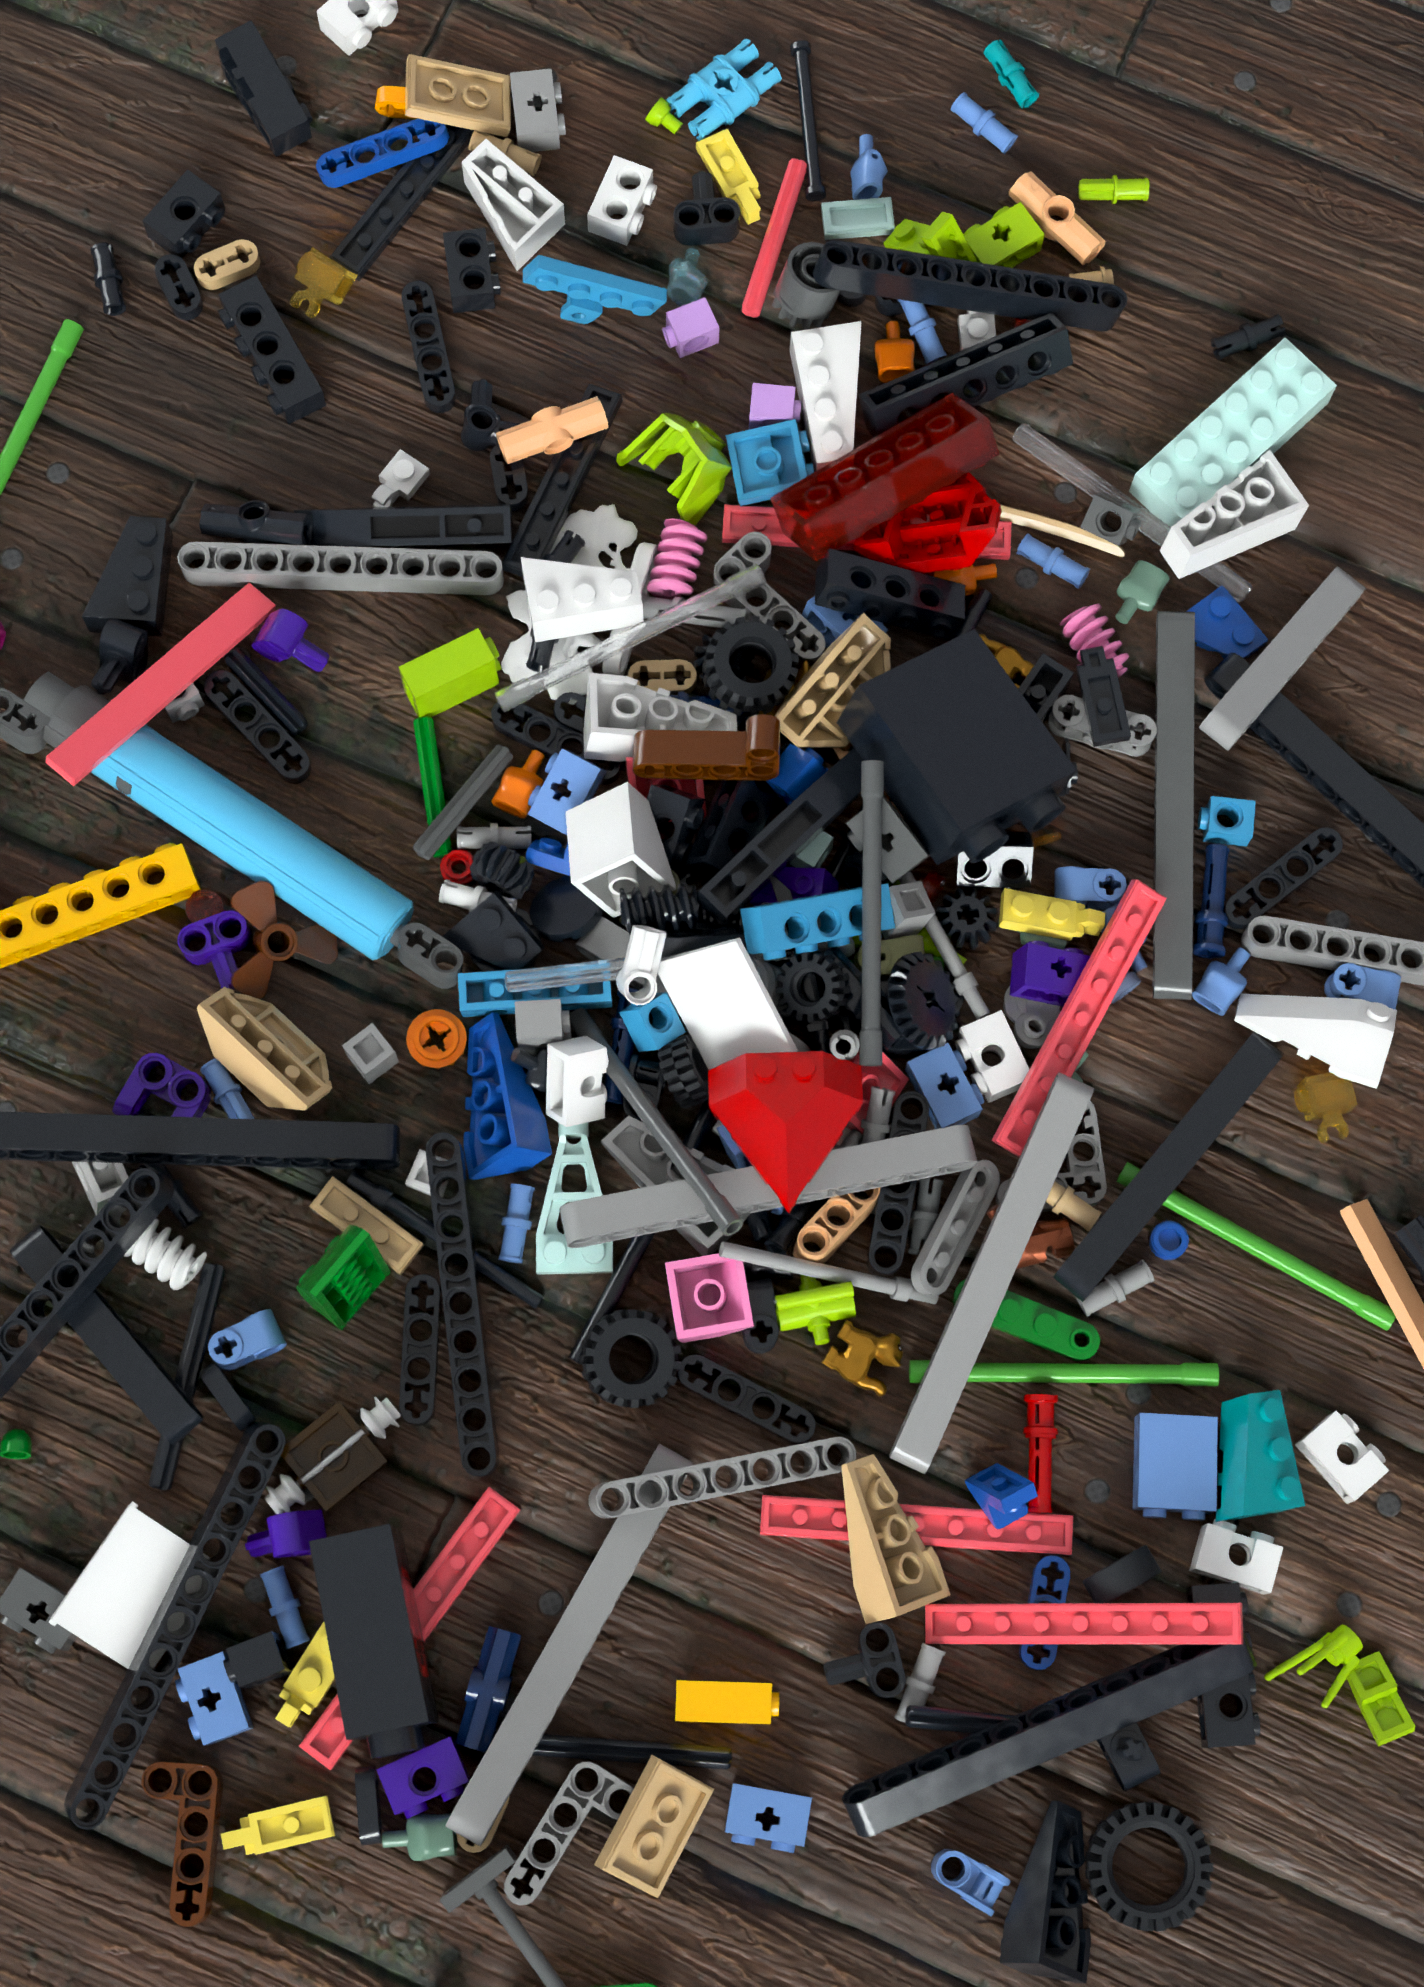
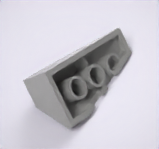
[601,1116,750,1256]

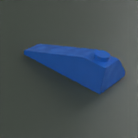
[463,1012,552,1180]

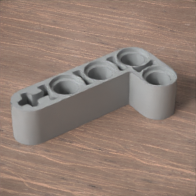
[713,532,826,669]
[504,1762,634,1905]

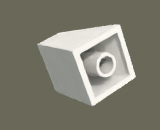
[566,782,676,918]

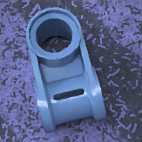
[1054,866,1127,910]
[1324,963,1401,1010]
[208,1309,287,1371]
[931,1849,1011,1917]

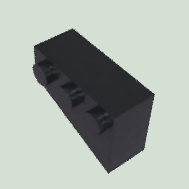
[82,516,173,637]

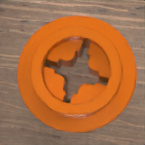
[406,1009,467,1070]

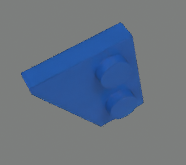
[1186,585,1268,659]

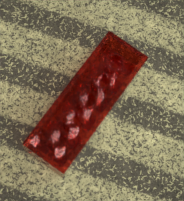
[770,393,999,561]

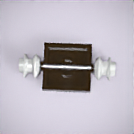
[264,1396,401,1515]

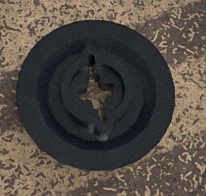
[888,951,960,1050]

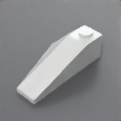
[583,673,737,762]

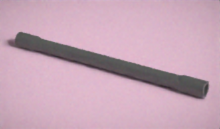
[859,760,884,1066]
[570,1008,743,1236]

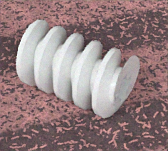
[124,1218,207,1290]

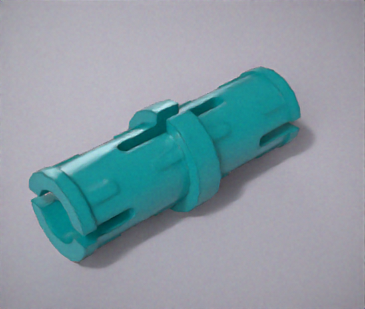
[983,40,1039,109]

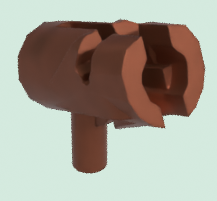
[986,1204,1075,1269]

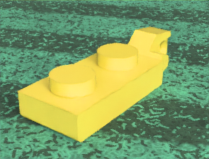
[696,129,761,225]
[999,888,1105,941]
[275,1622,335,1728]
[221,1795,336,1855]

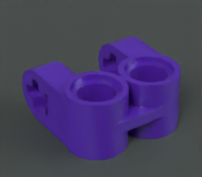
[112,1053,211,1118]

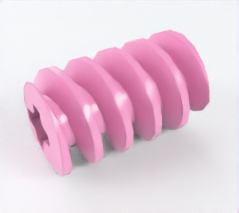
[646,518,707,600]
[1060,603,1130,677]

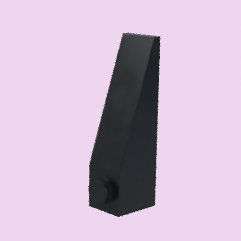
[1000,1801,1091,1984]

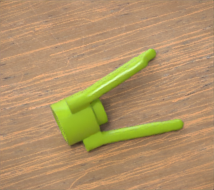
[1264,1624,1363,1708]

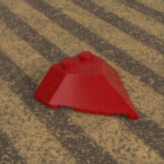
[854,449,1002,574]
[708,1051,863,1214]

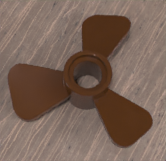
[230,881,338,999]

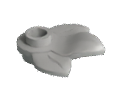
[1003,986,1061,1049]

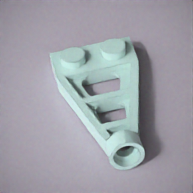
[536,1122,613,1274]

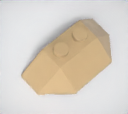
[775,613,891,748]
[197,987,332,1111]

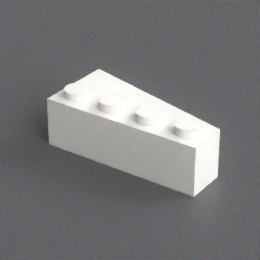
[790,321,861,480]
[1160,450,1309,579]

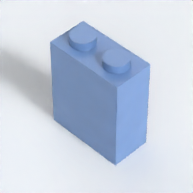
[1132,1413,1218,1521]

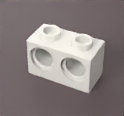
[587,155,657,246]

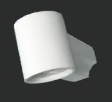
[616,925,667,1005]

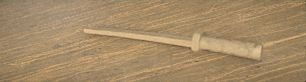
[1000,505,1125,557]

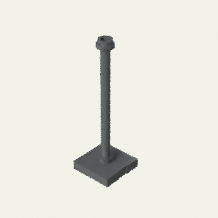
[440,1844,567,1987]

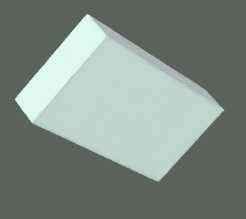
[821,197,895,240]

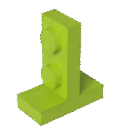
[883,212,977,262]

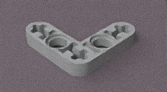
[996,1101,1107,1212]

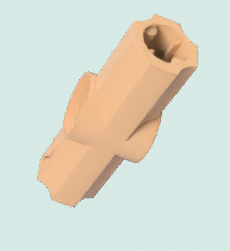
[1008,171,1106,265]
[496,396,609,465]

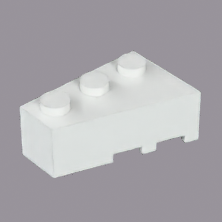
[521,557,644,642]

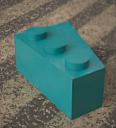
[1215,1390,1305,1522]

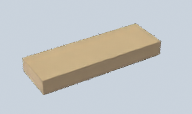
[309,1176,424,1276]

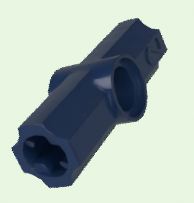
[455,1626,522,1752]

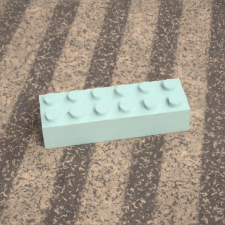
[1129,338,1337,530]

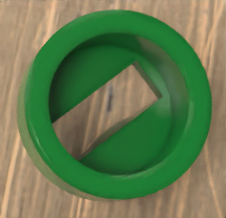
[0,1428,32,1459]

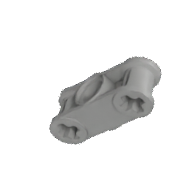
[1048,695,1157,757]

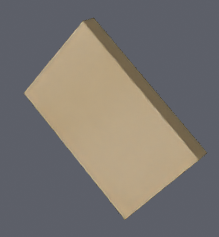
[405,54,511,137]
[594,1755,714,1898]

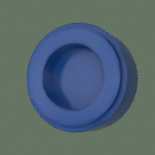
[1149,1221,1189,1260]

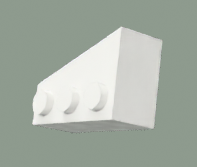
[462,139,565,271]

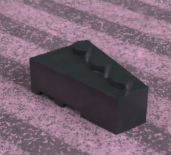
[214,20,313,157]

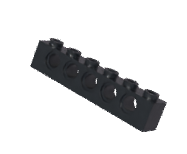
[859,312,1073,446]

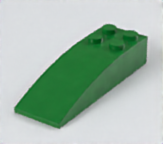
[296,1225,391,1330]

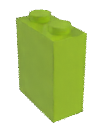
[399,628,501,718]

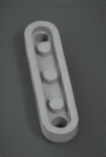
[911,1160,1000,1295]

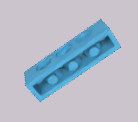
[740,883,895,960]
[458,964,612,1017]

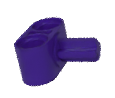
[252,609,329,672]
[177,910,252,990]
[245,1510,327,1558]

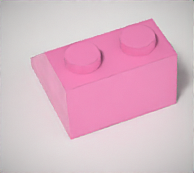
[665,1253,754,1343]

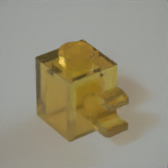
[290,247,358,318]
[1294,1072,1358,1143]

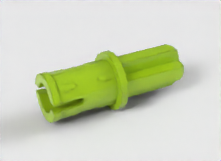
[1078,175,1149,204]

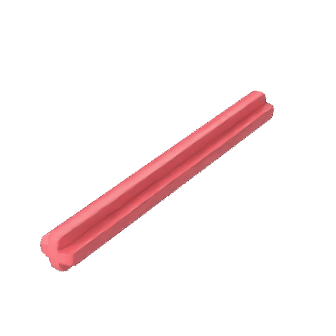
[741,158,807,318]

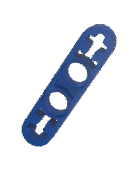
[316,118,449,188]

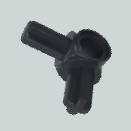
[461,379,520,451]

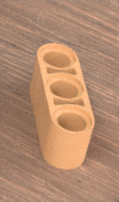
[793,1188,880,1264]

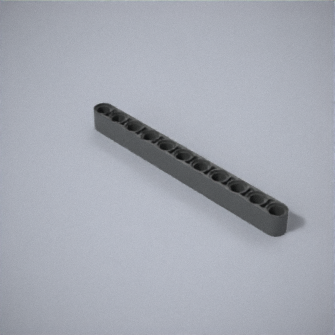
[1152,611,1195,1000]

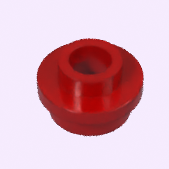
[440,849,474,885]

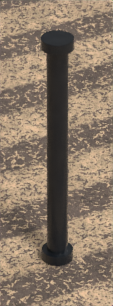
[790,40,826,201]

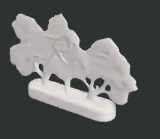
[501,504,658,705]

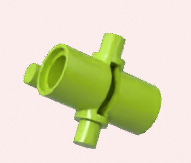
[775,1274,856,1345]

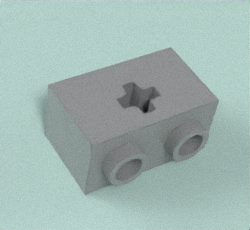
[510,69,566,152]
[515,999,572,1055]

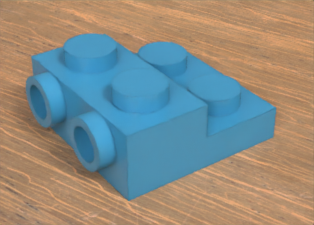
[726,419,817,506]

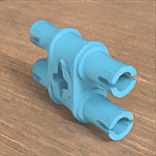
[666,38,782,141]

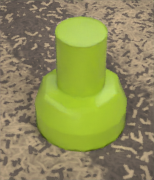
[645,97,683,135]

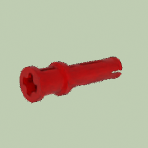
[1023,1394,1058,1513]

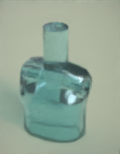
[667,248,708,307]

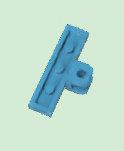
[522,255,667,324]

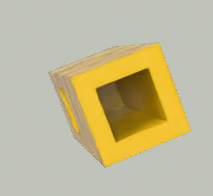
[675,1680,779,1725]

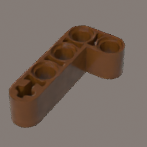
[632,714,780,781]
[141,1762,223,1927]

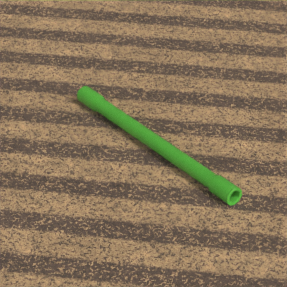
[0,319,84,496]
[1116,1162,1396,1331]
[909,1360,1219,1386]

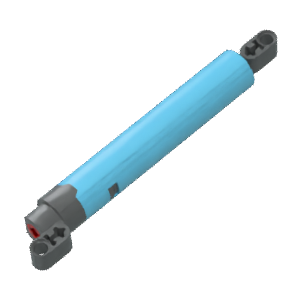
[0,671,463,989]

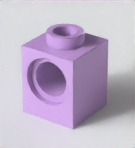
[662,297,719,358]
[749,383,801,430]

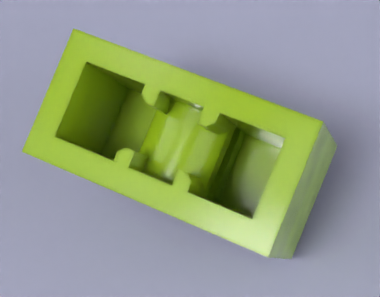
[963,202,1045,268]

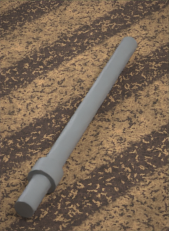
[882,833,990,1020]
[719,1241,939,1304]

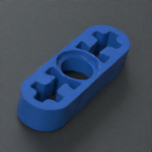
[1019,1555,1070,1670]

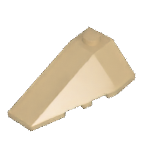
[841,1454,951,1624]

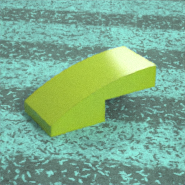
[1347,1651,1415,1747]

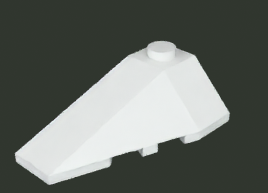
[1234,994,1397,1089]

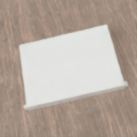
[657,937,798,1070]
[48,1501,210,1669]

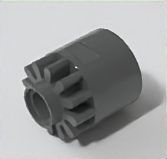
[772,242,841,330]

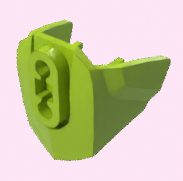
[616,413,732,526]

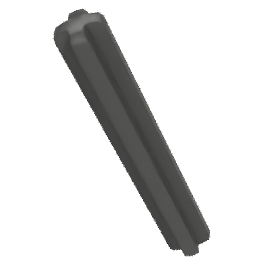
[413,744,513,860]

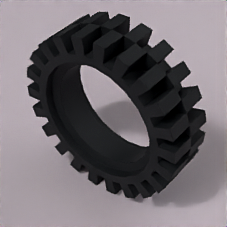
[1085,1802,1213,1932]

